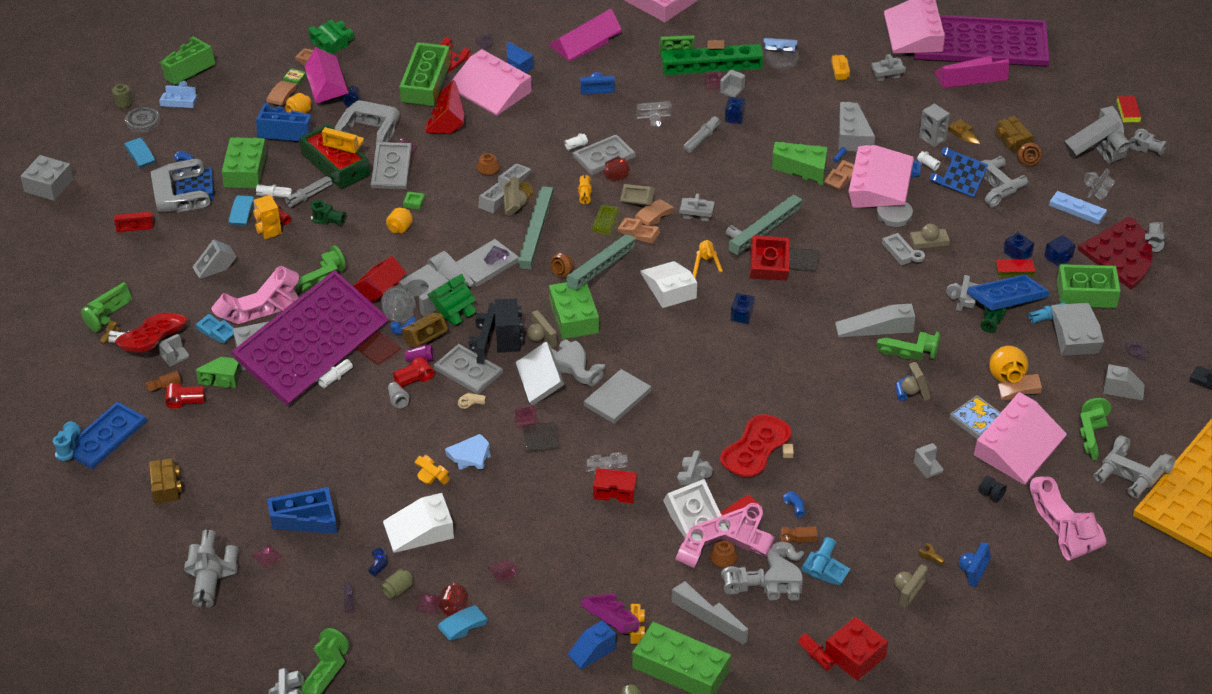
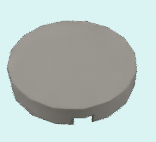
[877,202,913,227]

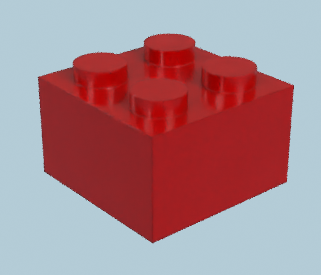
[749,236,789,280]
[353,255,406,303]
[825,617,888,681]

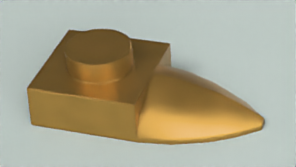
[948,119,980,144]

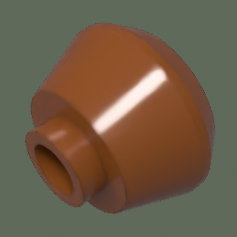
[1018,143,1042,167]
[476,153,500,176]
[551,253,574,278]
[709,540,738,567]

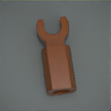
[145,371,181,392]
[780,526,817,543]

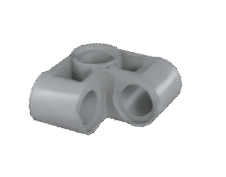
[1094,131,1131,164]

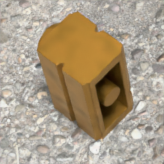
[996,116,1034,153]
[401,313,448,347]
[149,458,182,504]

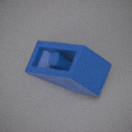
[507,42,534,73]
[568,620,616,670]

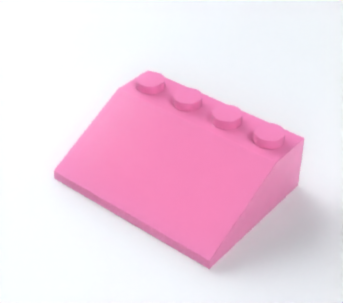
[624,0,697,22]
[884,0,945,53]
[453,49,532,116]
[849,145,914,208]
[973,392,1067,485]

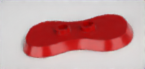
[115,313,187,352]
[720,414,792,478]

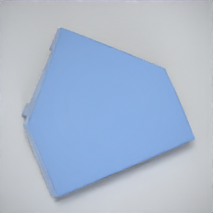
[764,38,798,51]
[159,81,197,108]
[445,434,491,469]

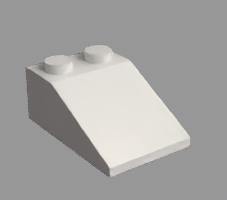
[640,261,697,308]
[663,479,728,541]
[383,493,454,553]

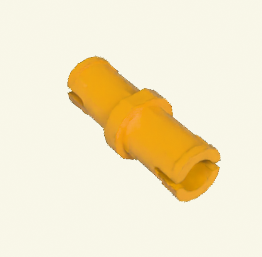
[578,175,592,204]

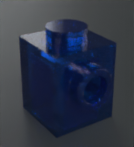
[725,97,746,124]
[1004,232,1035,259]
[1044,235,1076,266]
[730,293,755,324]

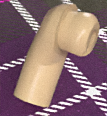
[458,393,487,409]

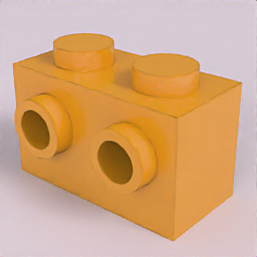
[253,195,282,239]

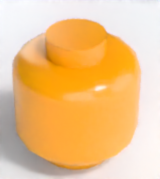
[285,93,311,114]
[386,208,413,234]

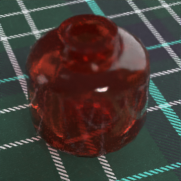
[603,156,630,182]
[438,583,468,616]

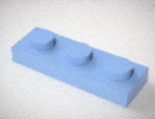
[1049,191,1107,225]

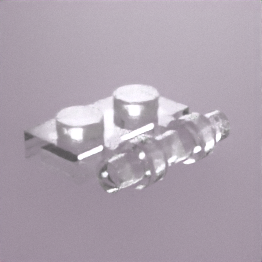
[585,452,628,473]

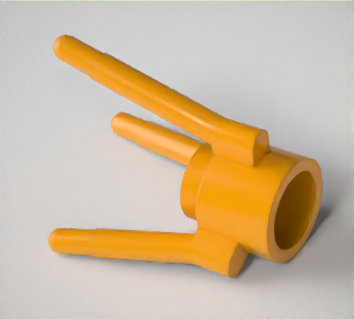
[693,240,723,279]

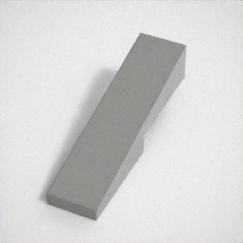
[478,163,531,213]
[672,581,748,644]

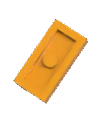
[322,127,364,153]

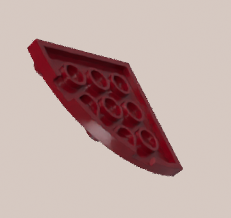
[1078,216,1153,290]

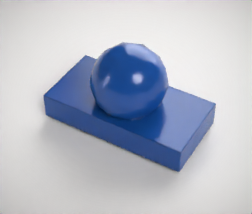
[580,72,615,94]
[959,542,991,587]

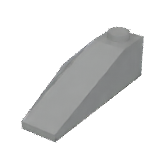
[835,304,915,337]

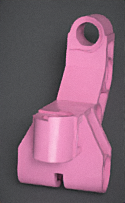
[211,266,299,324]
[1030,477,1106,561]
[675,503,774,568]

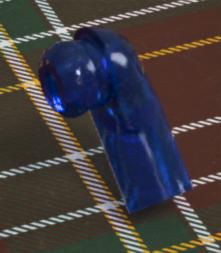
[368,547,388,577]

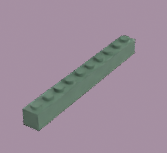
[518,186,553,269]
[728,195,803,255]
[566,234,636,290]

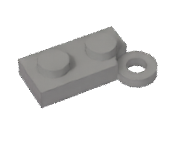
[882,233,925,266]

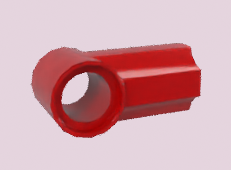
[392,357,435,387]
[165,383,205,409]

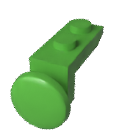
[296,245,346,294]
[81,282,132,332]
[877,331,941,361]
[1080,398,1111,460]
[301,628,349,694]

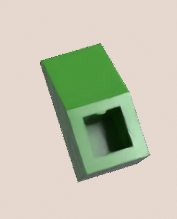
[196,357,242,388]

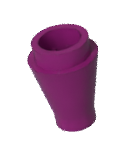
[405,344,434,363]

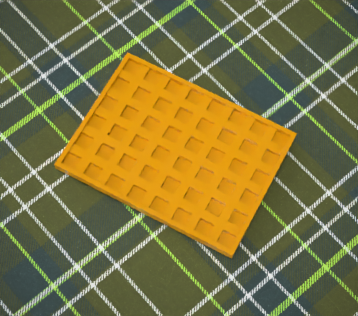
[1133,419,1212,558]

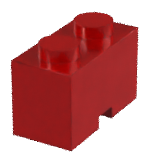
[593,468,637,504]

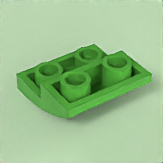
[659,36,694,54]

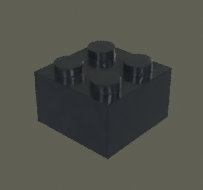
[494,298,524,353]

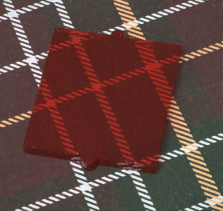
[356,331,401,365]

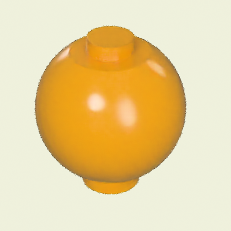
[989,346,1028,383]

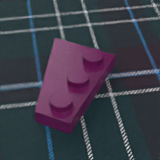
[581,593,640,634]

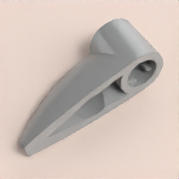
[427,251,474,287]

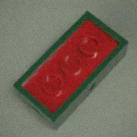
[299,124,370,189]

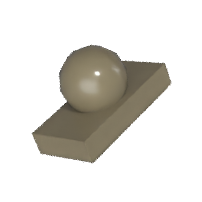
[503,176,528,216]
[620,184,655,206]
[910,223,950,249]
[527,310,557,348]
[902,362,931,401]
[894,564,928,608]

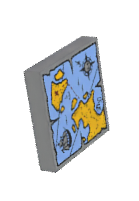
[949,396,1001,439]

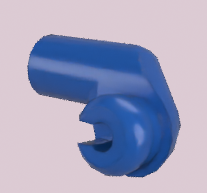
[174,150,197,169]
[390,317,417,335]
[896,375,911,401]
[783,491,805,517]

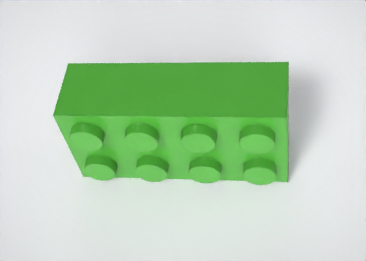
[400,42,451,106]
[632,622,731,694]

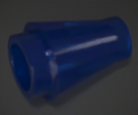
[342,86,359,107]

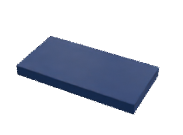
[967,275,1050,310]
[72,402,147,470]

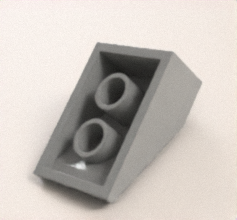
[1051,303,1104,356]

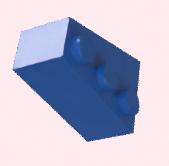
[256,103,312,142]
[267,487,337,534]

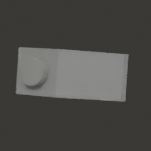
[192,239,237,279]
[1103,364,1145,400]

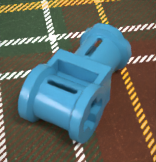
[53,421,81,461]

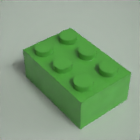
[222,137,267,188]
[1057,264,1120,308]
[549,282,599,339]

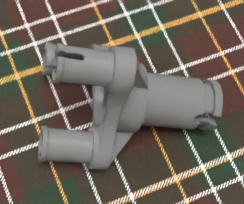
[184,530,239,608]

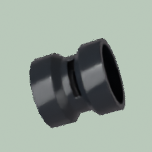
[979,475,1007,502]

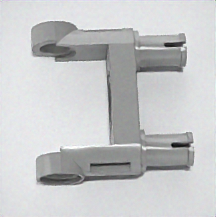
[981,156,1028,207]
[1093,435,1175,499]

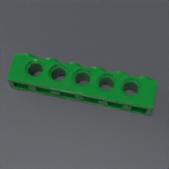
[661,44,764,76]

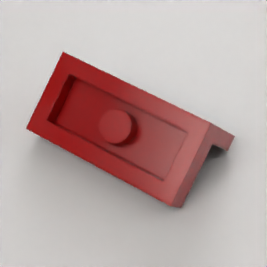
[114,211,153,233]

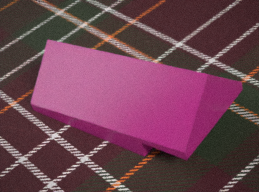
[549,8,622,61]
[304,47,348,103]
[934,56,1009,88]

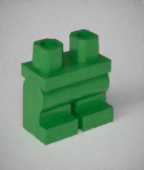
[308,20,354,54]
[427,274,476,326]

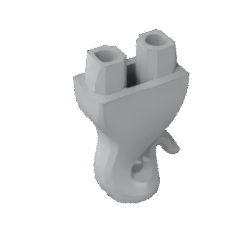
[551,339,605,386]
[764,542,804,601]

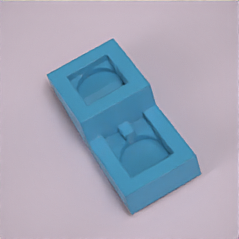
[124,138,155,169]
[229,195,255,226]
[196,314,234,343]
[801,552,850,585]
[438,605,488,641]

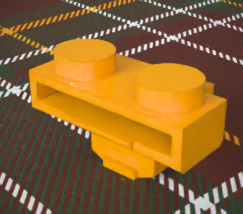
[831,55,850,81]
[415,455,450,485]
[622,604,645,644]

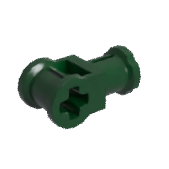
[310,200,347,227]
[980,307,1008,333]

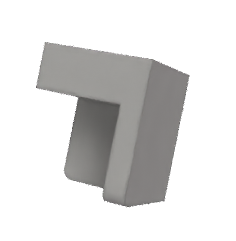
[720,70,746,98]
[158,334,190,367]
[914,443,943,478]

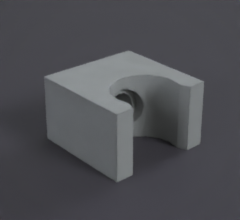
[399,264,449,317]

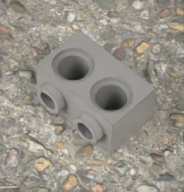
[919,104,950,147]

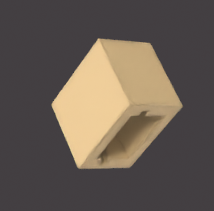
[782,444,794,458]

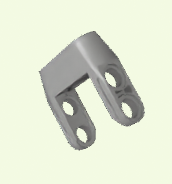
[335,100,401,143]
[151,159,210,213]

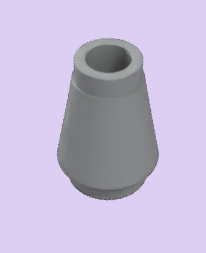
[388,382,409,408]

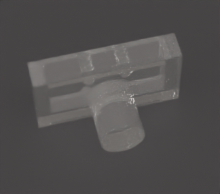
[636,101,672,126]

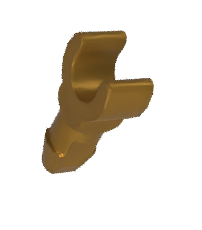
[100,320,120,345]
[918,543,945,566]

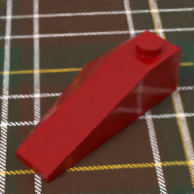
[425,80,464,133]

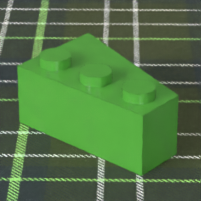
[160,36,216,85]
[772,142,827,185]

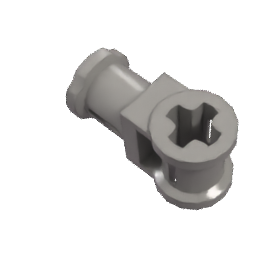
[1129,129,1167,156]
[721,566,765,595]

